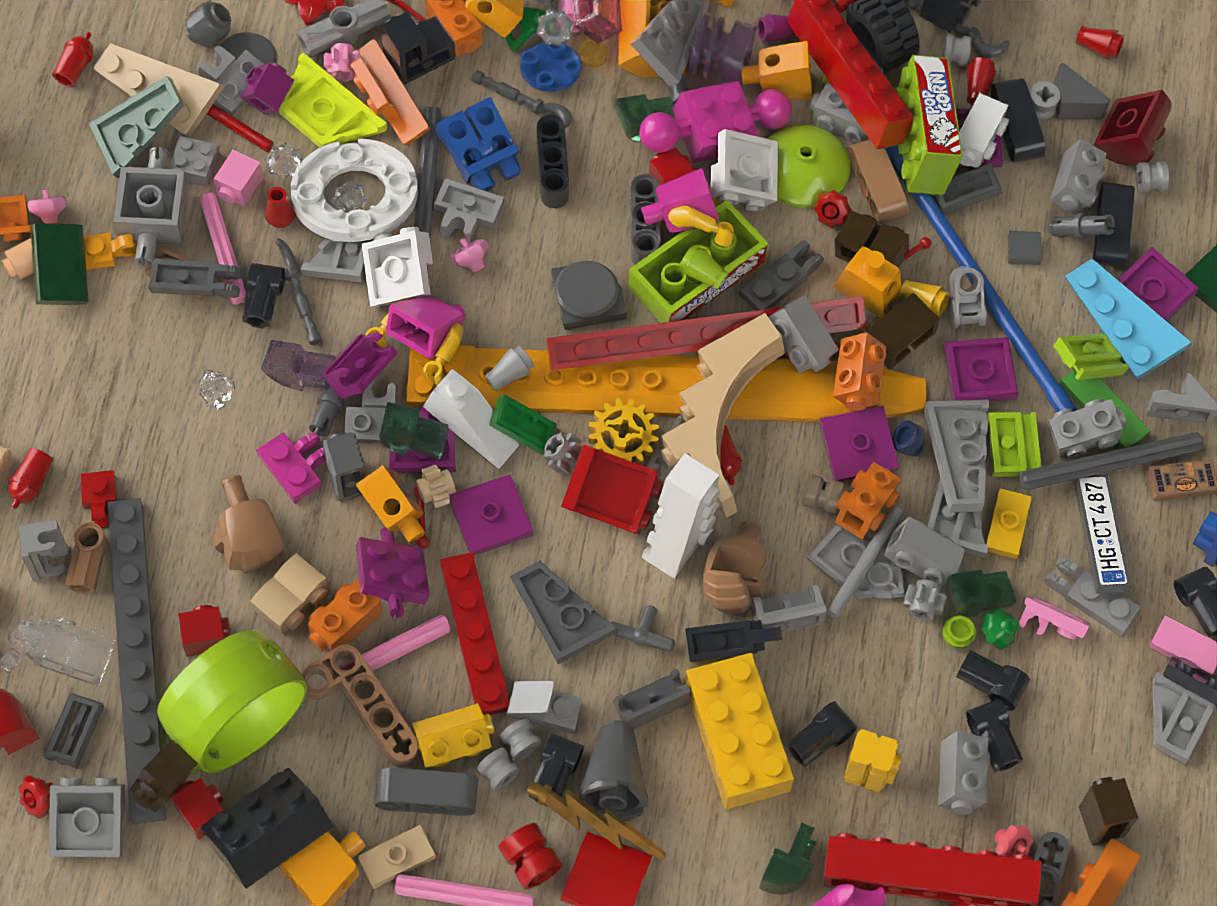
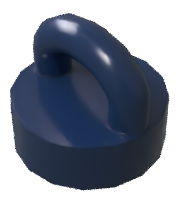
[892,421,924,456]

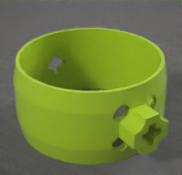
[157,629,307,775]

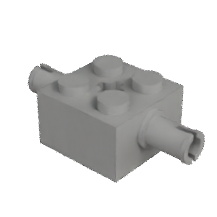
[113,147,189,268]

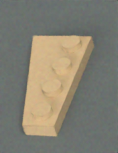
[93,43,225,138]

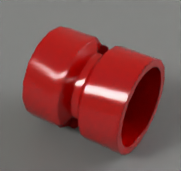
[499,823,563,890]

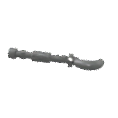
[908,0,1010,58]
[472,70,572,128]
[275,238,322,345]

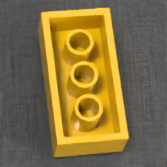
[684,653,794,810]

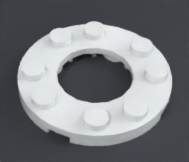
[291,139,418,242]

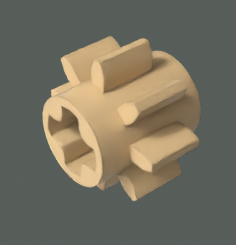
[416,465,456,508]

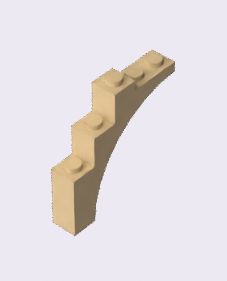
[661,313,785,518]

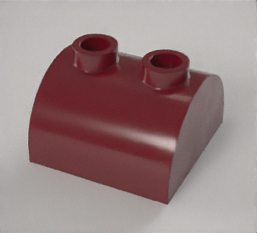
[1093,90,1172,166]

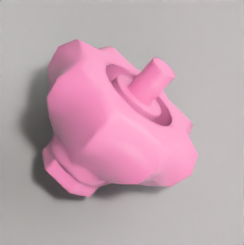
[28,189,67,223]
[451,238,488,273]

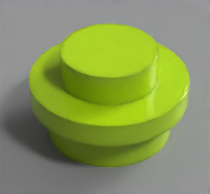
[942,616,976,649]

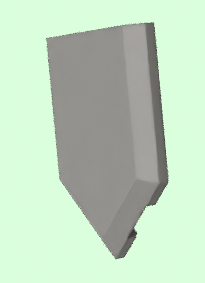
[807,524,906,600]

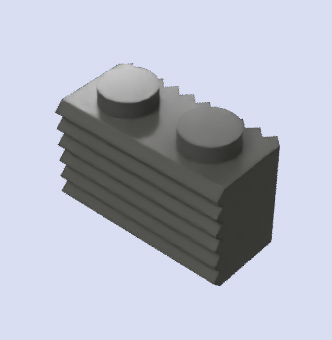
[323,432,367,501]

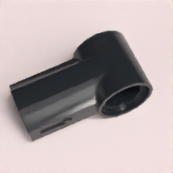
[242,263,285,329]
[1173,566,1217,637]
[956,650,1030,711]
[966,699,1023,772]
[786,701,858,767]
[529,733,584,807]

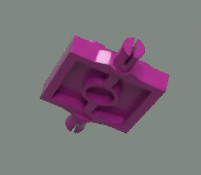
[356,527,430,618]

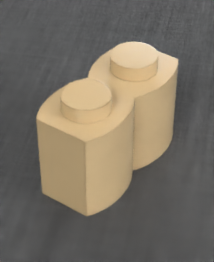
[250,553,328,634]

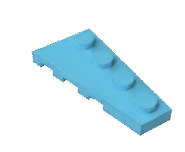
[1065,259,1192,380]

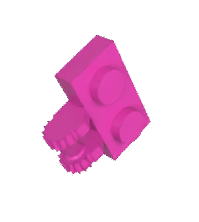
[256,432,326,503]

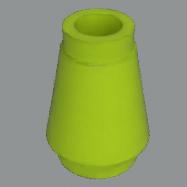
[678,246,729,289]

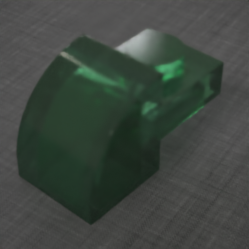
[615,94,676,141]
[379,402,449,459]
[947,570,1017,617]
[759,823,817,894]

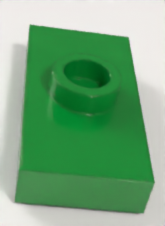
[489,394,557,455]

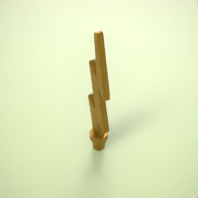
[526,781,666,860]

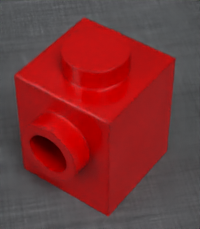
[649,147,694,186]
[178,605,231,656]
[171,777,224,840]

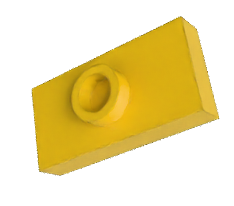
[986,488,1032,559]

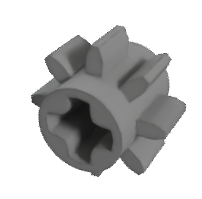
[543,432,582,474]
[903,579,947,621]

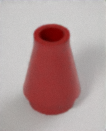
[1076,26,1124,59]
[966,57,997,105]
[264,187,296,228]

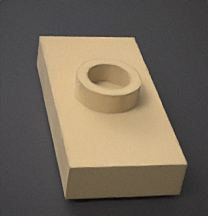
[357,825,436,889]

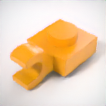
[84,232,136,270]

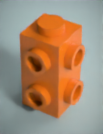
[425,0,485,58]
[833,332,886,411]
[835,462,902,540]
[308,579,383,652]

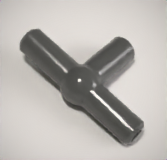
[611,605,675,652]

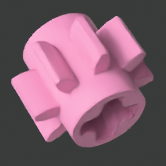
[324,43,362,82]

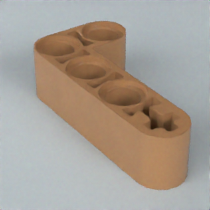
[301,645,418,767]

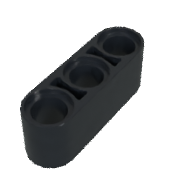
[991,78,1045,163]
[536,114,569,209]
[1093,181,1135,268]

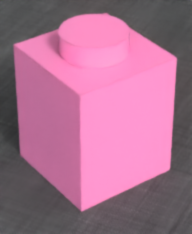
[214,150,263,207]

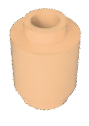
[1,238,34,280]

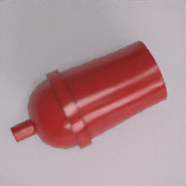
[52,32,94,87]
[720,425,742,485]
[9,448,54,509]

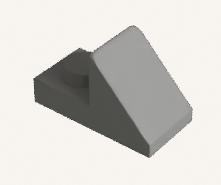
[1147,373,1217,425]
[506,681,582,733]

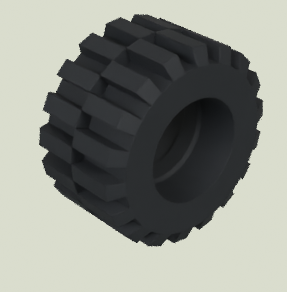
[846,0,920,74]

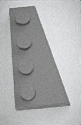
[630,0,710,87]
[924,399,989,513]

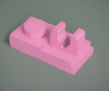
[1019,594,1090,640]

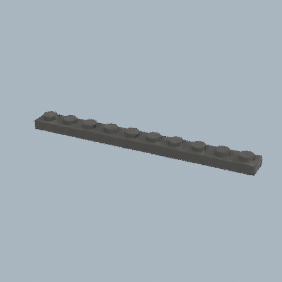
[107,498,167,825]

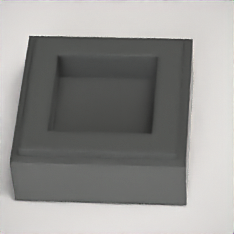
[1008,230,1042,265]

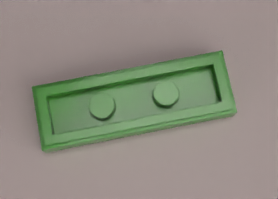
[1059,369,1151,449]

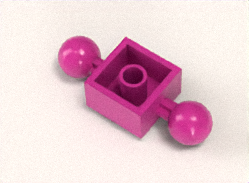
[639,81,792,164]

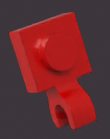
[81,470,117,528]

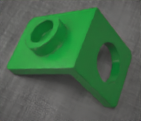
[505,7,561,52]

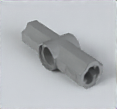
[297,0,391,57]

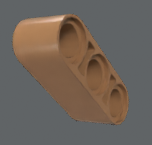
[847,139,909,224]

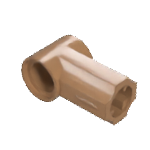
[65,522,108,594]

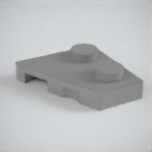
[301,238,373,282]

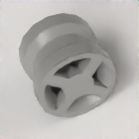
[942,34,971,67]
[1030,81,1061,120]
[1136,161,1169,193]
[499,719,543,761]
[477,747,521,791]

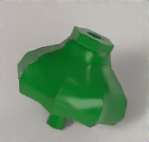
[981,608,1019,650]

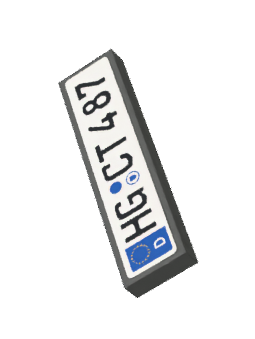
[1074,475,1131,594]

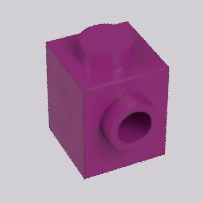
[240,63,294,115]

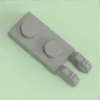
[1045,557,1141,636]

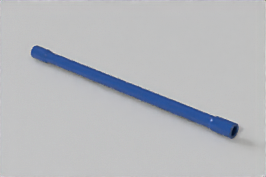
[885,145,1078,413]

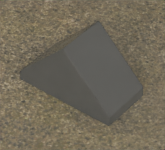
[1054,63,1110,120]

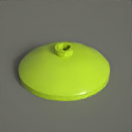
[768,124,851,208]

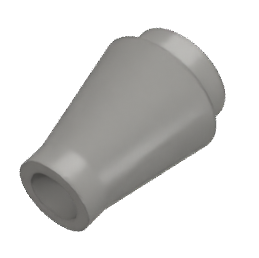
[485,346,535,391]

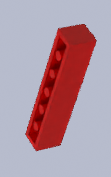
[787,0,914,149]
[824,833,1042,906]

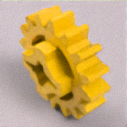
[588,398,659,465]

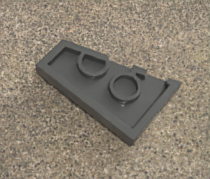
[510,561,618,664]

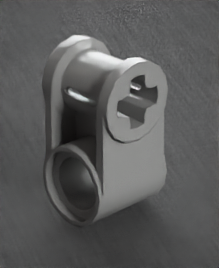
[949,266,987,329]

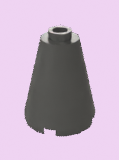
[578,720,648,821]

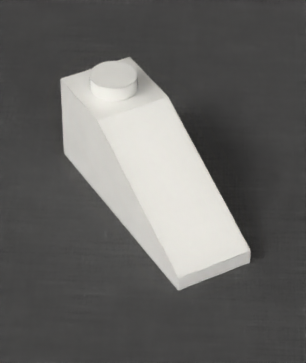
[423,369,519,469]

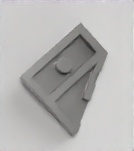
[927,478,988,558]
[1152,672,1216,764]

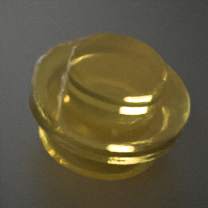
[577,38,608,68]

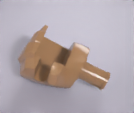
[213,475,284,573]
[703,521,766,614]

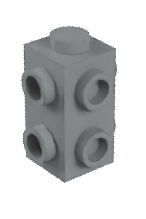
[809,83,869,143]
[1049,139,1107,215]
[768,295,839,374]
[1049,399,1127,459]
[884,516,966,588]
[938,730,990,815]

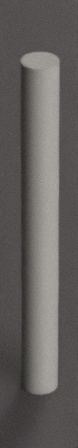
[827,506,904,619]

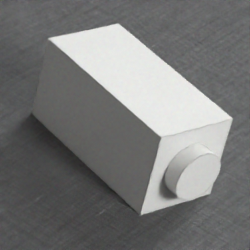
[959,93,1009,168]

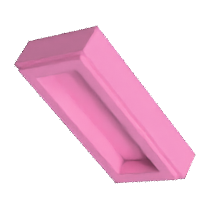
[1149,616,1217,676]

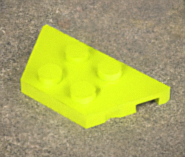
[279,53,387,148]

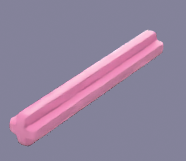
[200,192,247,305]
[338,615,450,671]
[395,874,534,906]

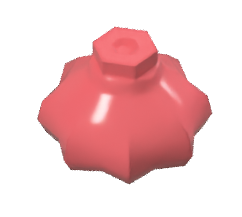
[994,825,1034,858]

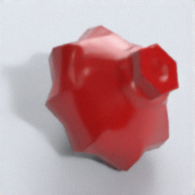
[813,190,852,228]
[18,775,53,818]

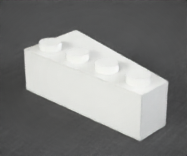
[642,453,720,579]

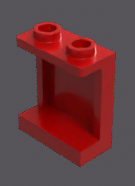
[561,444,664,535]

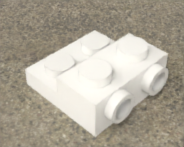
[711,129,778,211]
[362,227,433,308]

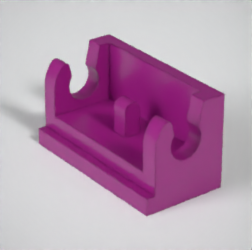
[322,332,398,399]

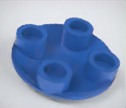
[520,37,582,92]

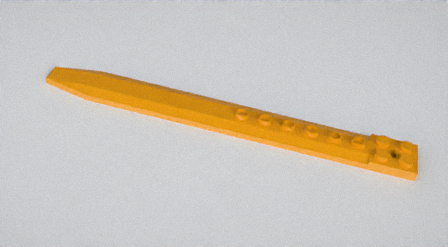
[406,345,926,422]

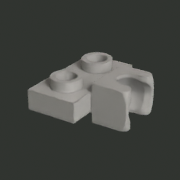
[198,46,264,116]
[434,178,504,243]
[345,383,412,443]

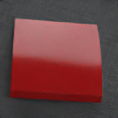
[561,832,653,906]

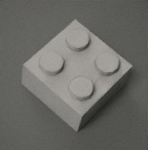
[168,136,220,187]

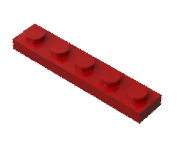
[440,552,510,715]

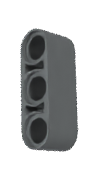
[630,174,660,265]
[375,768,478,816]

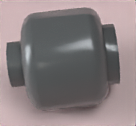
[185,1,231,47]

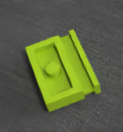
[1053,333,1129,380]
[987,412,1042,477]

